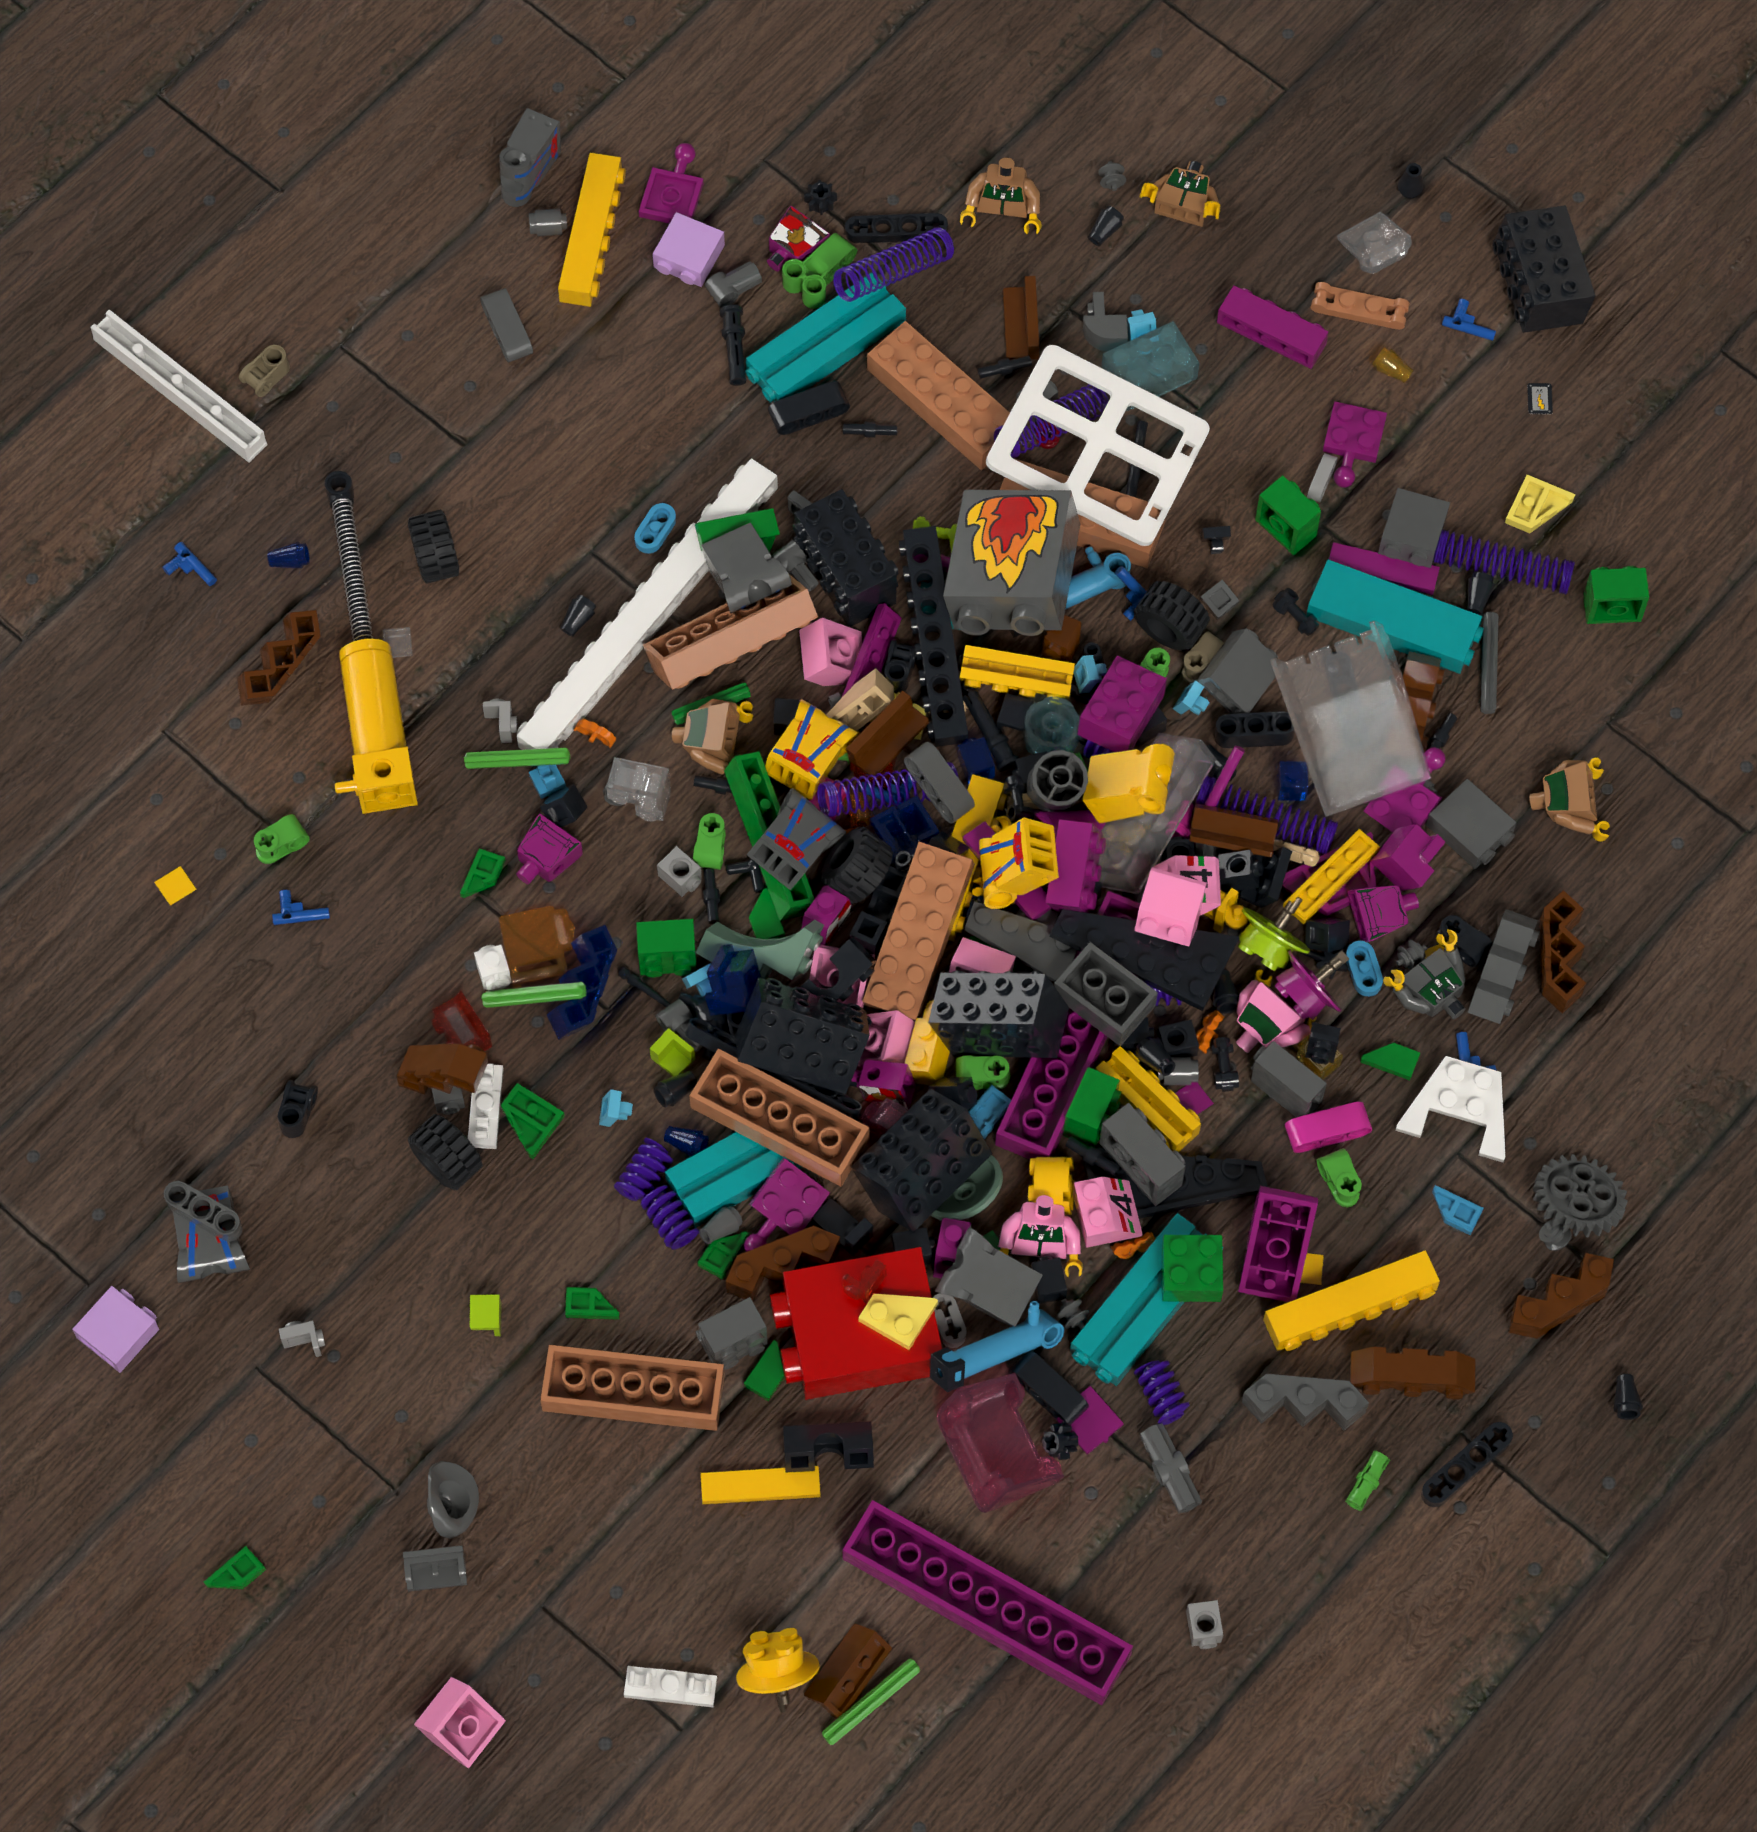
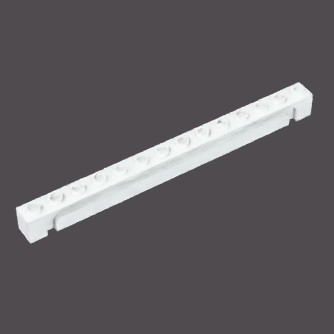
[517,458,778,750]

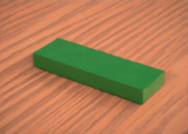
[695,508,780,551]

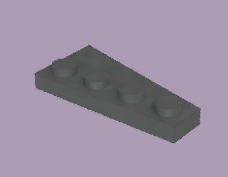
[965,901,1078,982]

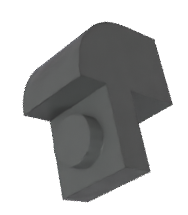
[1083,292,1128,352]

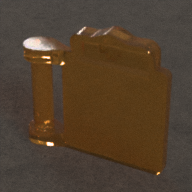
[499,906,575,988]

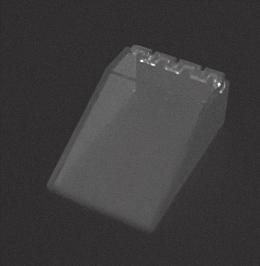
[1270,621,1432,817]

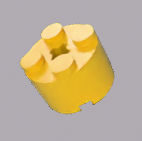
[1028,1157,1074,1215]

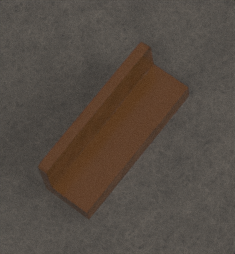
[1003,276,1039,360]
[846,691,929,779]
[1189,803,1279,857]
[804,1624,892,1719]

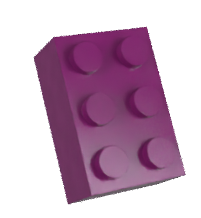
[1077,656,1167,752]
[1046,819,1106,913]

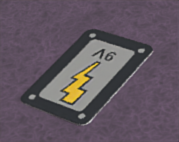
[1527,383,1553,414]

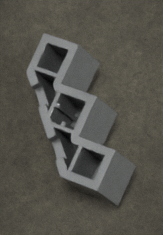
[1468,909,1540,1024]
[1242,1374,1369,1431]

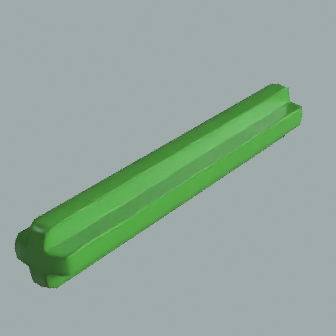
[464,748,570,769]
[481,982,587,1008]
[822,1658,920,1745]

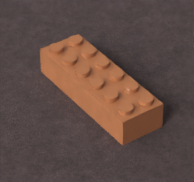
[867,321,1010,471]
[1000,458,1166,569]
[643,573,818,690]
[862,842,975,1021]
[689,1049,869,1187]
[541,1345,725,1431]

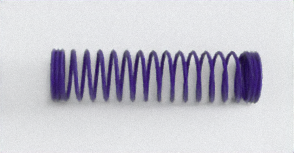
[833,227,954,302]
[994,384,1109,458]
[1433,529,1575,595]
[817,762,959,817]
[1195,775,1338,854]

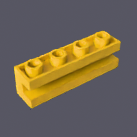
[960,645,1075,702]
[1095,1046,1201,1152]

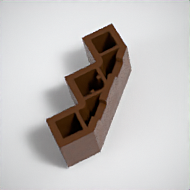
[237,610,321,706]
[1384,651,1445,761]
[1540,890,1586,1014]
[397,1044,488,1095]
[726,1226,840,1302]
[1509,1253,1614,1339]
[1351,1347,1475,1399]

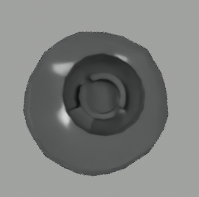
[427,1461,479,1539]

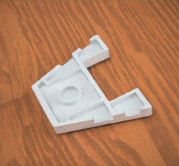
[1395,1056,1505,1162]

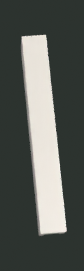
[91,310,268,462]

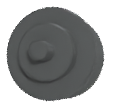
[1098,161,1126,191]
[1396,940,1427,970]
[1539,1219,1572,1251]
[1057,1298,1089,1330]

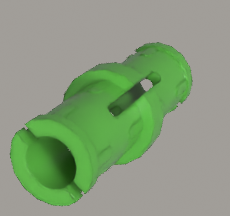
[1345,1451,1390,1511]

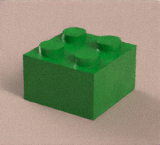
[1255,475,1321,556]
[1583,566,1649,624]
[636,919,697,978]
[1063,1067,1122,1147]
[1162,1235,1223,1302]

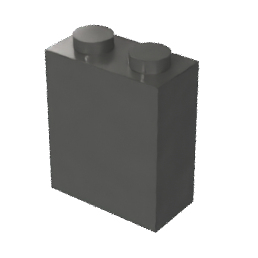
[1378,488,1450,568]
[1197,628,1284,714]
[1426,779,1516,869]
[1251,1041,1327,1118]

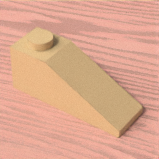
[826,668,894,731]

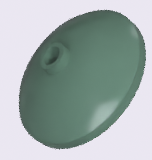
[931,1155,1003,1220]

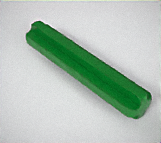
[672,682,751,725]

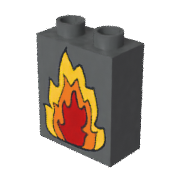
[943,490,1081,636]

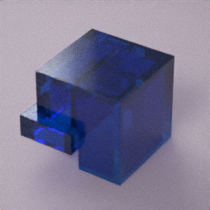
[870,795,939,862]
[705,944,762,1015]

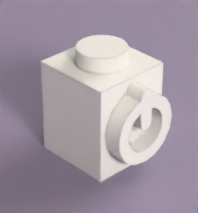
[474,945,511,991]

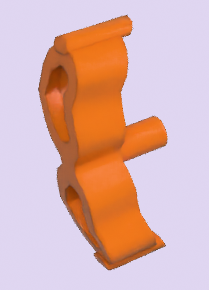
[573,719,616,749]
[1196,1010,1224,1054]
[1111,1232,1156,1259]

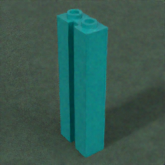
[745,273,906,403]
[1306,560,1484,674]
[665,1132,803,1228]
[1070,1213,1224,1387]

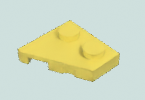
[1505,475,1575,533]
[859,1294,938,1350]

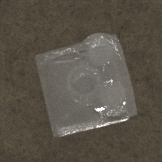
[1337,212,1412,274]

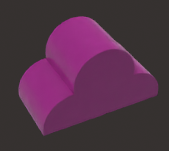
[1238,1186,1318,1302]

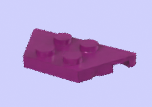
[1282,832,1376,916]

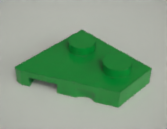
[501,1083,565,1159]

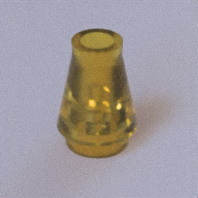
[1372,347,1414,383]

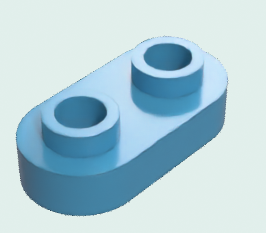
[635,503,676,554]
[1346,941,1383,997]

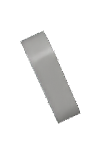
[1307,453,1338,503]
[933,1293,966,1348]

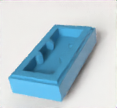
[968,1085,1011,1139]

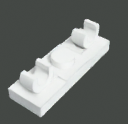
[468,1064,504,1149]
[624,1666,717,1707]

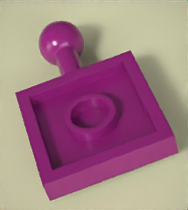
[639,143,704,224]
[1323,401,1387,488]
[1364,747,1445,832]
[744,1158,830,1252]

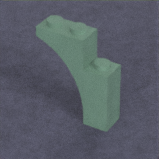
[696,920,824,986]

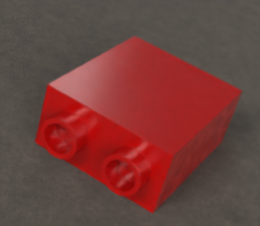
[770,1247,942,1400]

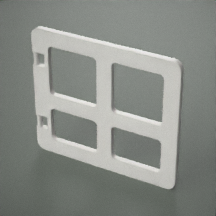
[986,345,1210,546]

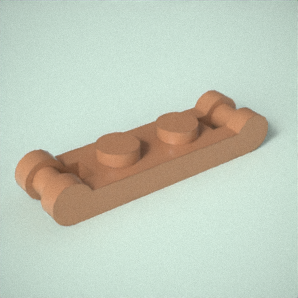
[1310,282,1410,330]

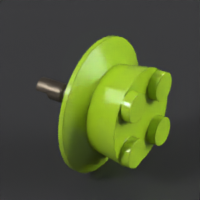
[1238,897,1310,971]

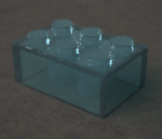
[1101,321,1199,411]

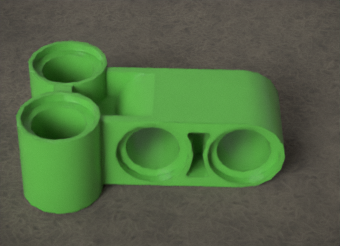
[782,233,858,309]

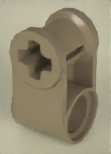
[239,345,290,397]
[1182,631,1224,684]

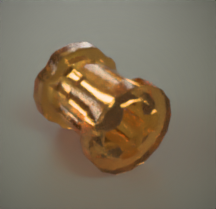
[842,792,875,828]

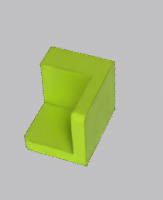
[650,1028,695,1077]
[470,1295,501,1336]

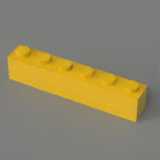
[558,153,626,307]
[948,774,1007,942]
[1263,1250,1440,1351]

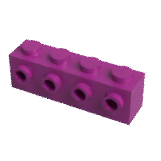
[1217,285,1329,369]

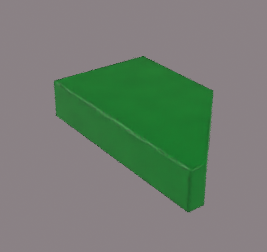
[749,888,785,939]

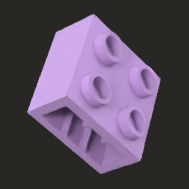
[653,212,725,287]
[72,1286,159,1373]

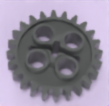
[1533,1154,1628,1238]

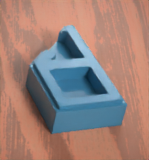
[1432,1185,1484,1236]

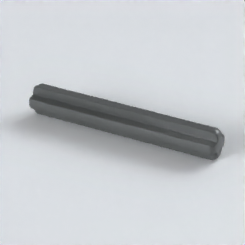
[1481,612,1499,714]

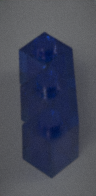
[547,925,617,1040]

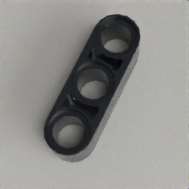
[768,381,850,435]
[1214,711,1296,748]
[1008,1350,1089,1426]

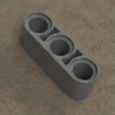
[480,288,533,363]
[904,742,975,823]
[164,1181,242,1242]

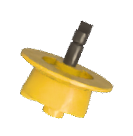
[736,1628,820,1713]

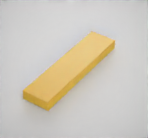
[1283,829,1380,924]
[701,1466,820,1504]

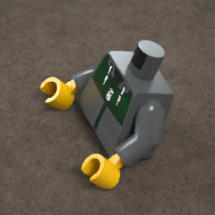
[1383,929,1466,1020]

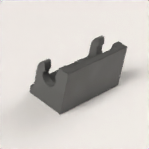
[403,1546,467,1592]

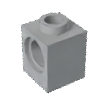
[657,846,702,897]
[1186,1600,1223,1649]

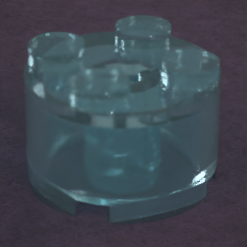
[1024,697,1080,754]

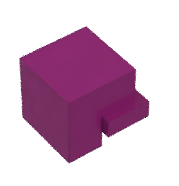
[1370,824,1445,891]

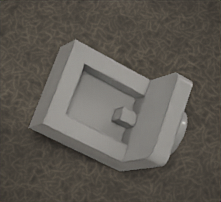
[483,699,517,743]
[279,1321,325,1357]

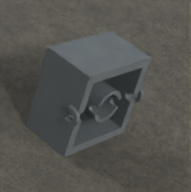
[695,1297,768,1370]

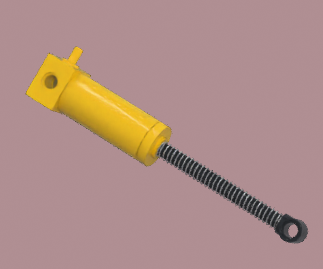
[325,471,418,814]

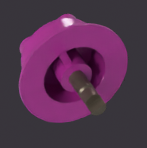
[1275,950,1349,1020]

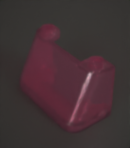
[937,1373,1064,1513]

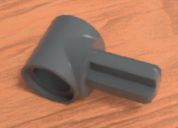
[771,539,819,592]
[655,999,703,1052]

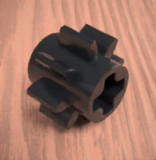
[804,180,837,215]
[1042,1423,1078,1460]

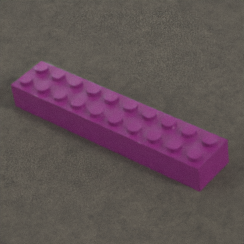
[995,891,1140,1160]
[842,1500,1133,1705]

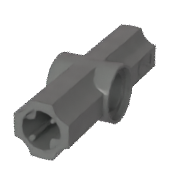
[1140,1423,1202,1514]

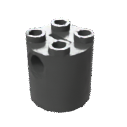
[1026,750,1088,811]

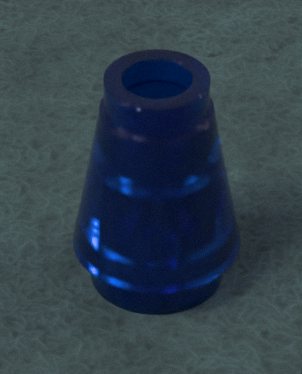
[267,542,310,569]
[664,1126,709,1157]

